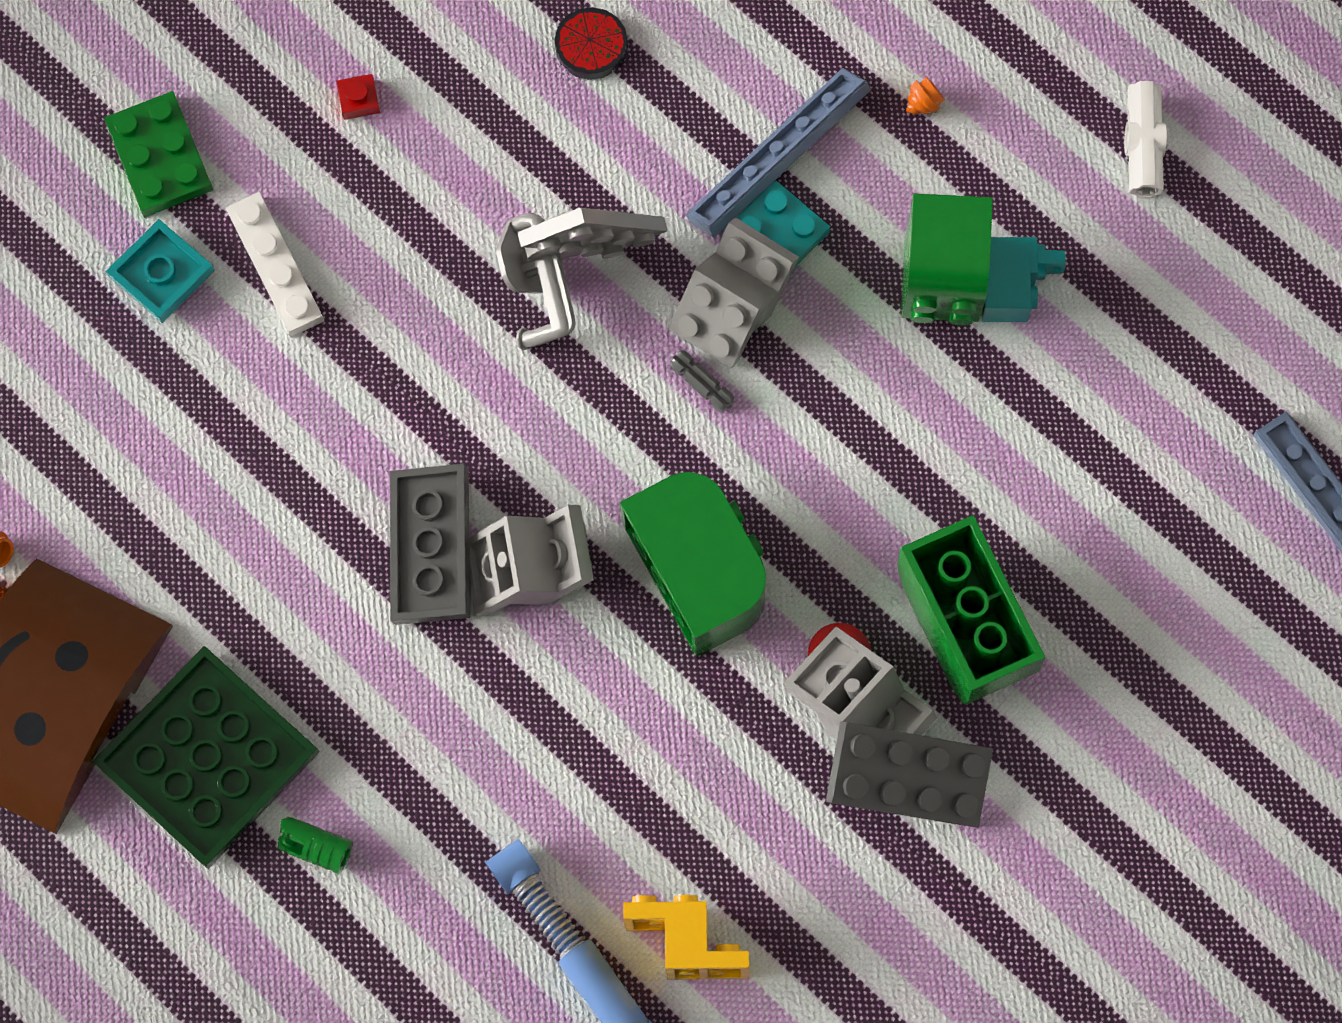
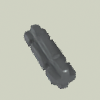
[670,350,734,413]

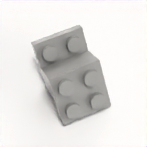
[668,217,799,369]
[469,504,594,616]
[783,627,937,741]

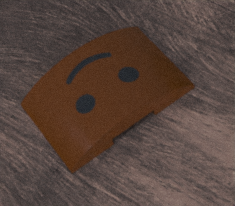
[0,558,173,834]

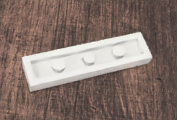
[225,192,324,338]

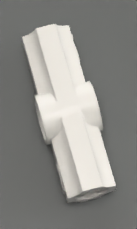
[1124,81,1167,198]

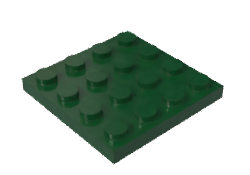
[92,646,320,869]

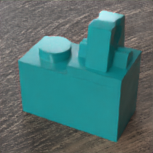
[982,237,1066,322]

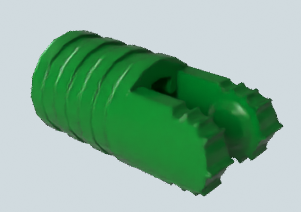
[278,817,353,874]

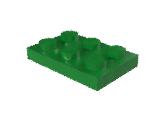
[104,91,214,218]

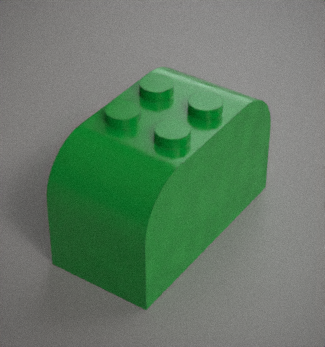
[901,193,993,325]
[620,472,766,657]
[897,515,1046,705]

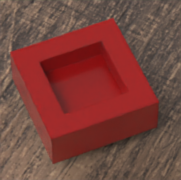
[336,74,380,120]

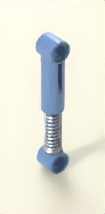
[485,839,652,1023]

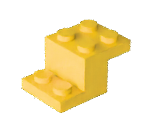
[623,895,749,980]

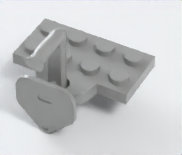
[496,208,668,350]

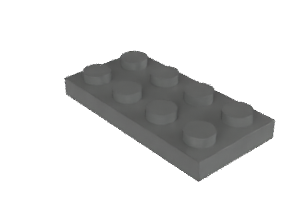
[390,463,470,625]
[826,721,993,828]

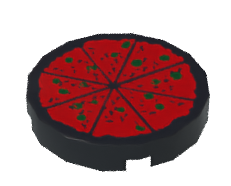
[554,7,628,80]

